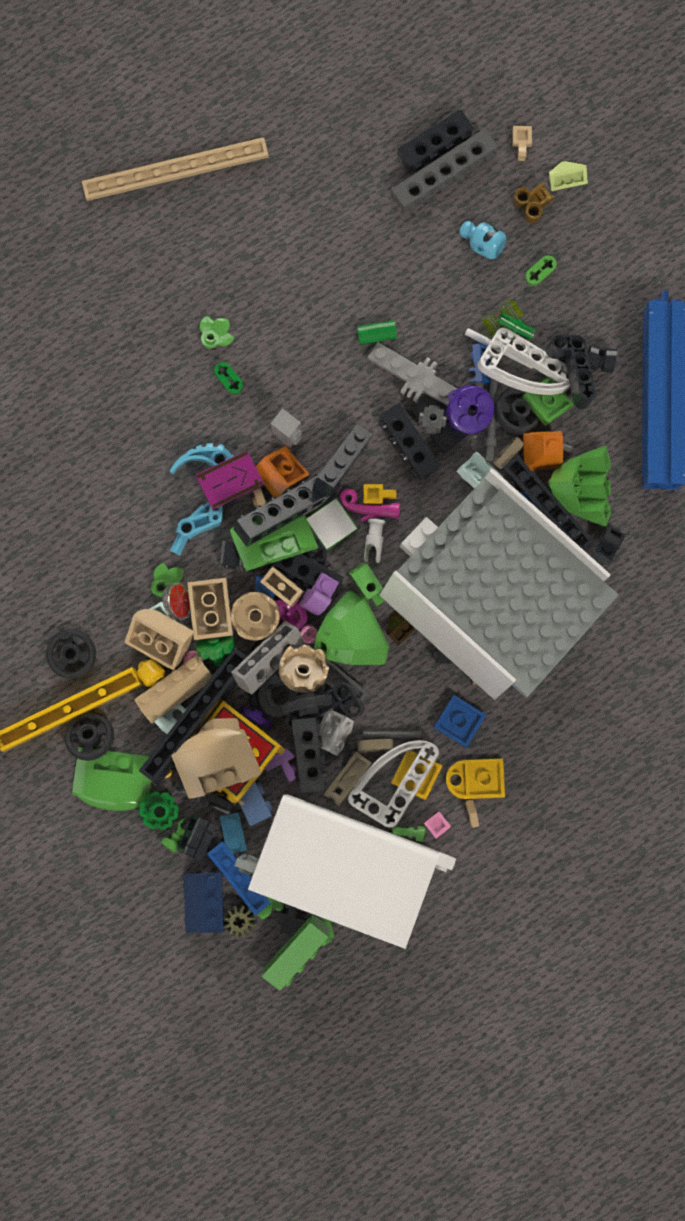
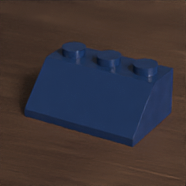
[184,872,225,933]

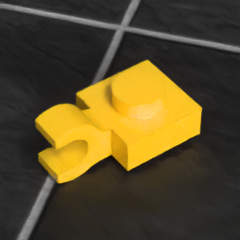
[364,484,396,504]

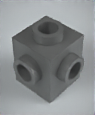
[418,405,447,434]

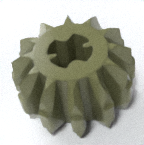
[224,905,256,938]

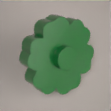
[196,636,235,666]
[139,791,179,830]

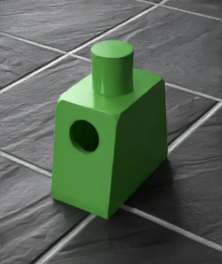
[348,563,385,607]

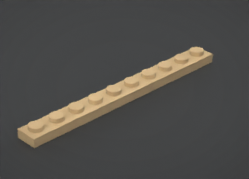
[82,137,269,201]

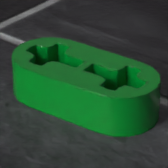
[214,362,243,395]

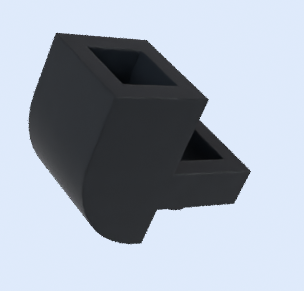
[592,525,626,567]
[279,904,307,937]

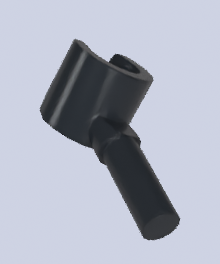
[342,739,357,767]

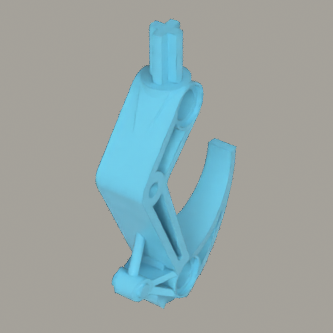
[170,443,234,555]

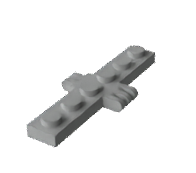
[368,342,471,410]

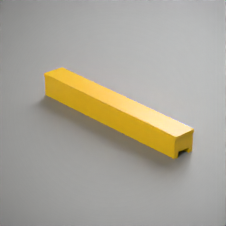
[0,667,143,752]

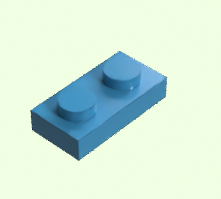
[220,812,247,854]

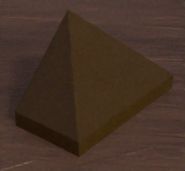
[387,611,416,646]

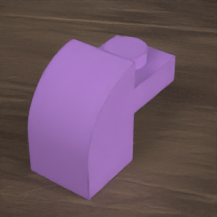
[298,573,339,615]
[265,749,298,782]

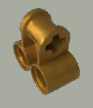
[513,183,555,224]

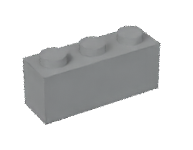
[270,408,302,448]

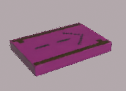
[195,451,264,510]

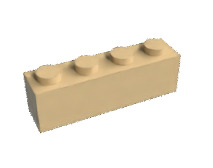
[134,655,212,724]

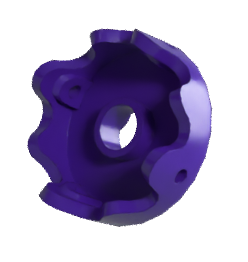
[445,385,494,434]

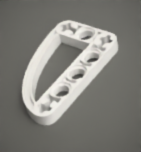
[478,328,570,395]
[348,740,439,827]

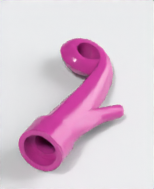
[340,489,400,522]

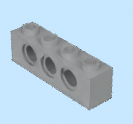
[232,621,305,695]

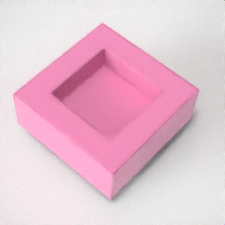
[424,812,451,838]

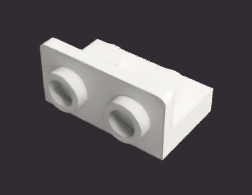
[317,711,354,756]

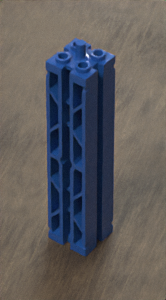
[642,291,685,490]

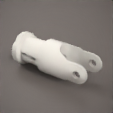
[364,519,385,563]

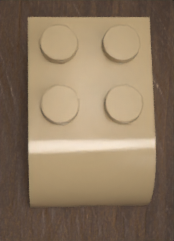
[187,578,233,640]
[124,609,194,671]

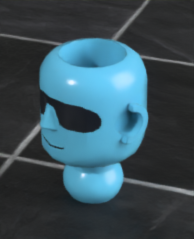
[459,221,506,259]

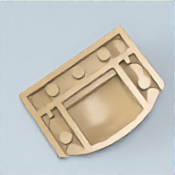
[172,728,261,799]

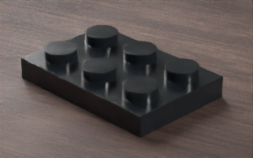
[410,395,471,454]

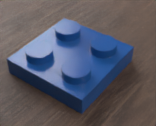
[433,695,486,748]

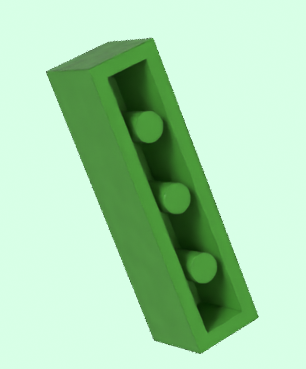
[262,914,331,990]

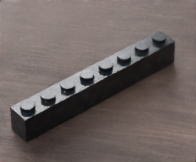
[139,648,247,786]

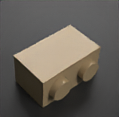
[261,567,304,607]

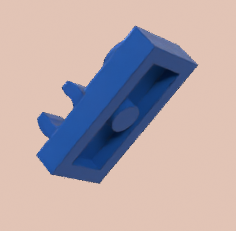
[468,344,490,384]

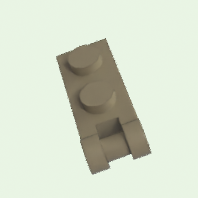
[324,751,372,807]

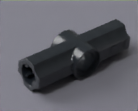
[176,779,234,815]

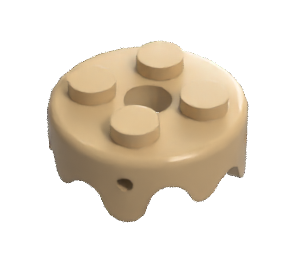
[231,592,280,640]
[279,645,329,693]

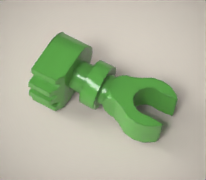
[161,819,185,853]
[392,826,426,842]

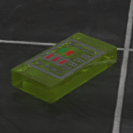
[482,300,524,337]

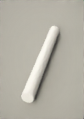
[465,328,533,369]

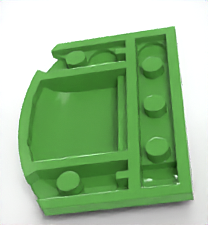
[230,505,318,571]
[72,747,152,811]

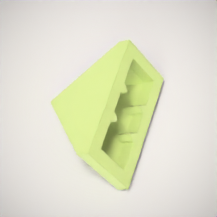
[549,161,588,191]

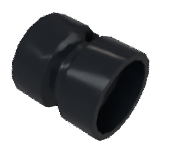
[588,345,617,373]

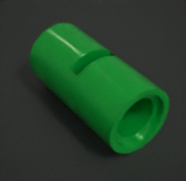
[357,320,397,345]

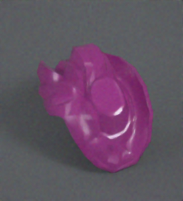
[275,599,307,629]

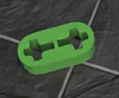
[525,255,557,286]

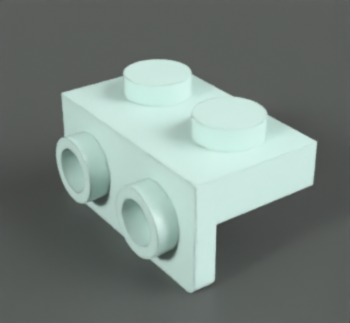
[456,452,504,489]

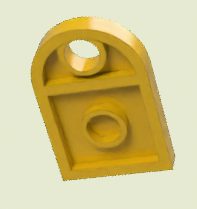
[446,759,505,799]

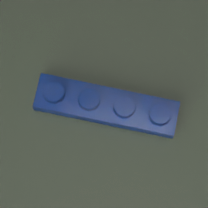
[207,841,271,915]

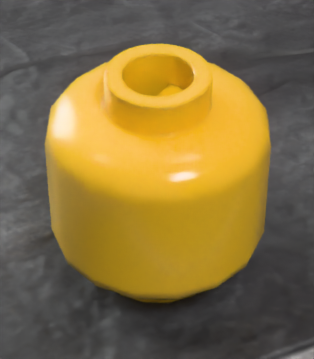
[137,659,165,687]

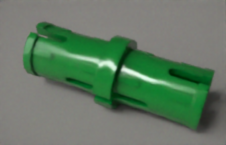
[497,312,535,340]

